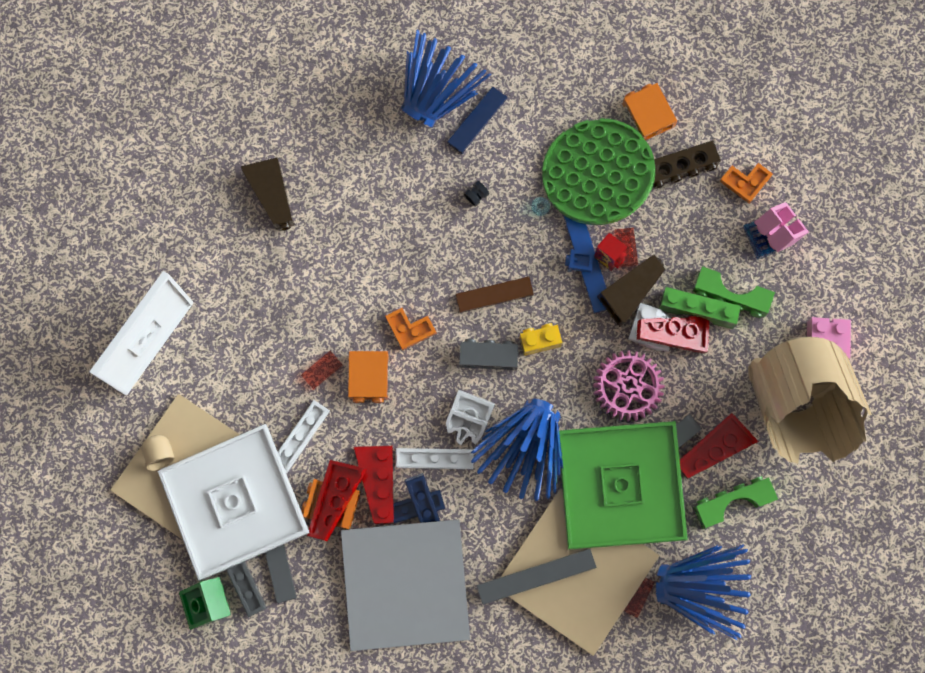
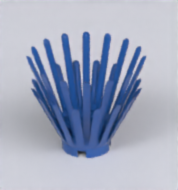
[401,30,491,127]
[471,399,563,501]
[656,544,751,641]

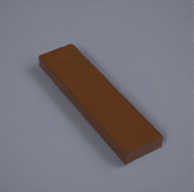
[455,276,534,313]

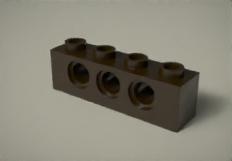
[653,140,721,189]

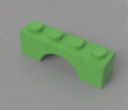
[693,266,775,318]
[659,287,741,329]
[693,476,778,529]

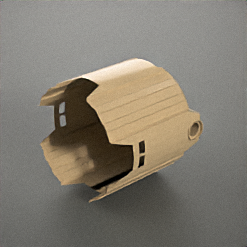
[748,337,872,465]

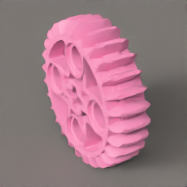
[593,350,665,422]

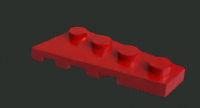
[680,413,759,479]
[354,446,394,525]
[307,460,367,541]

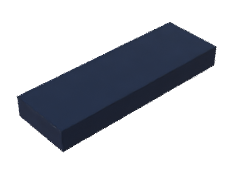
[405,473,440,523]
[389,490,445,525]

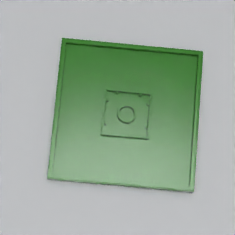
[559,421,688,549]

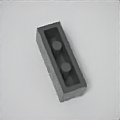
[459,339,518,370]

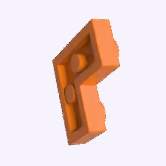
[719,163,773,204]
[385,308,437,351]

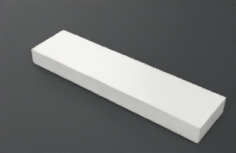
[278,400,330,474]
[396,448,474,469]

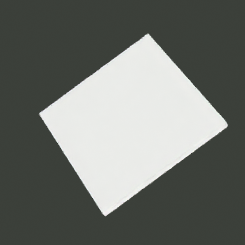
[90,271,193,395]
[157,424,310,581]

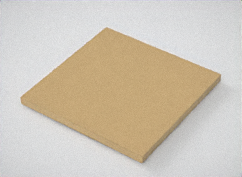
[110,394,240,540]
[500,488,660,656]

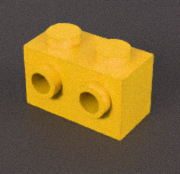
[519,323,562,356]

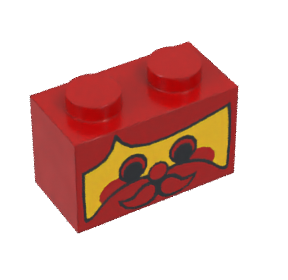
[594,233,627,272]

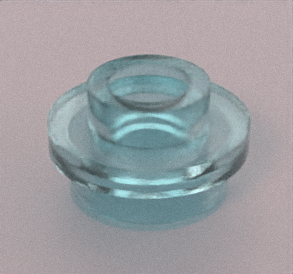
[531,197,550,216]

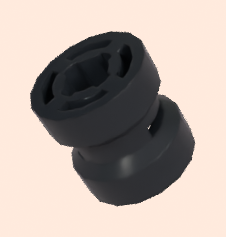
[463,180,489,207]

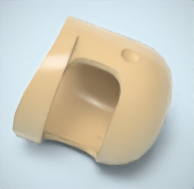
[141,435,175,471]

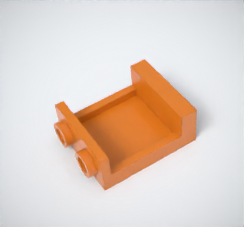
[622,83,677,140]
[348,351,389,403]
[301,479,361,530]

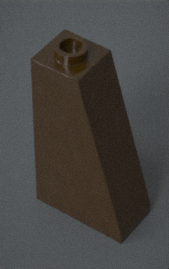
[241,158,294,231]
[597,255,666,327]

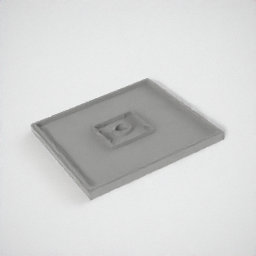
[341,519,470,651]

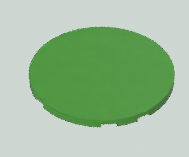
[542,118,655,225]

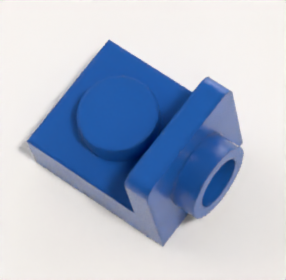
[565,249,594,273]

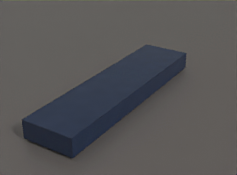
[447,87,507,154]

